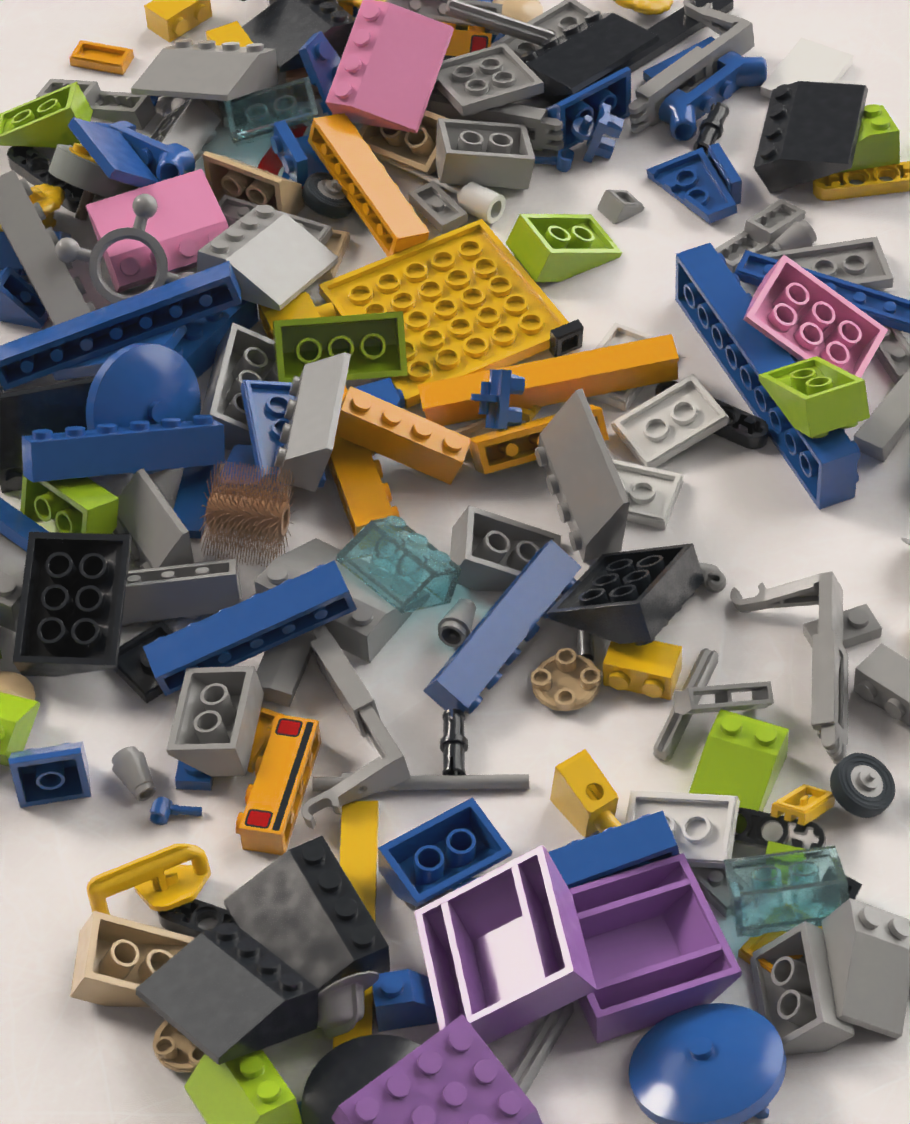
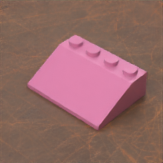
[325,0,454,133]
[86,169,229,293]
[743,255,888,378]

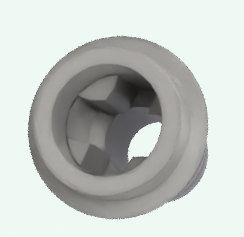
[769,220,817,252]
[438,599,476,647]
[111,746,156,801]

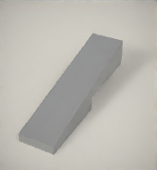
[36,79,156,131]
[715,199,806,273]
[854,368,910,462]

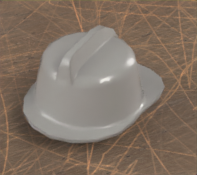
[318,971,379,1038]

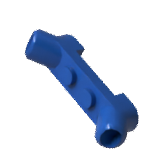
[658,51,767,141]
[90,120,195,182]

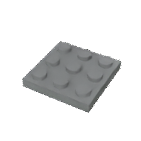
[434,43,544,116]

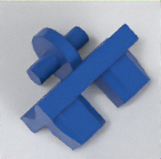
[571,103,624,163]
[470,369,525,430]

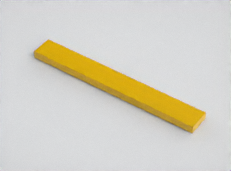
[333,800,379,1048]

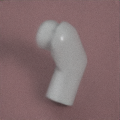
[699,562,726,592]

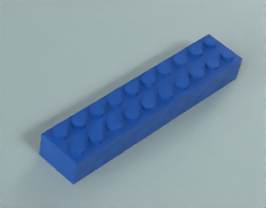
[675,243,861,510]

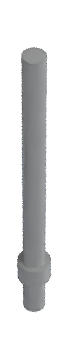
[313,773,529,791]

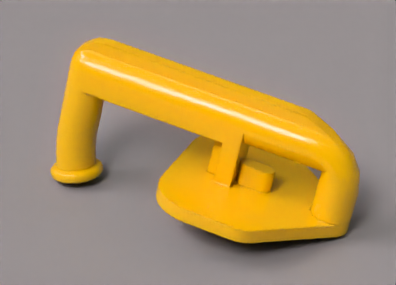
[87,844,211,915]

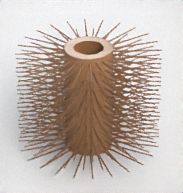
[199,460,296,567]

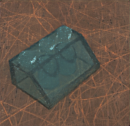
[224,76,321,146]
[336,516,462,613]
[724,845,849,937]

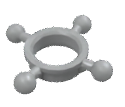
[55,194,195,304]

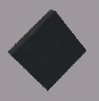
[113,621,174,704]

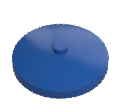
[86,343,201,475]
[629,1003,786,1124]

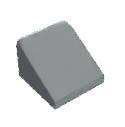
[597,189,645,224]

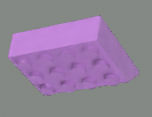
[414,845,597,1045]
[569,853,742,1044]
[331,1014,542,1124]

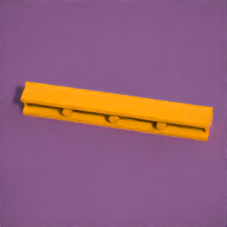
[418,334,679,426]

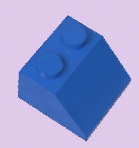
[8,741,91,808]

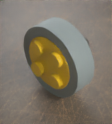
[48,143,140,221]

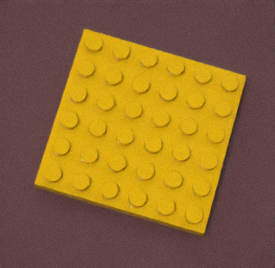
[318,219,569,408]

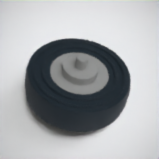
[302,172,353,219]
[830,753,895,818]

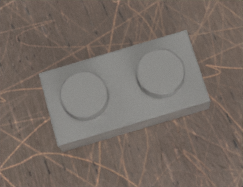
[408,181,468,235]
[803,603,882,648]

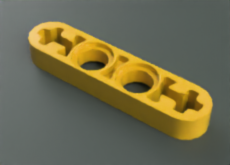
[813,161,910,201]

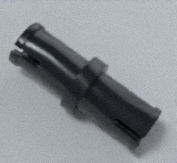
[693,102,729,155]
[440,709,468,775]

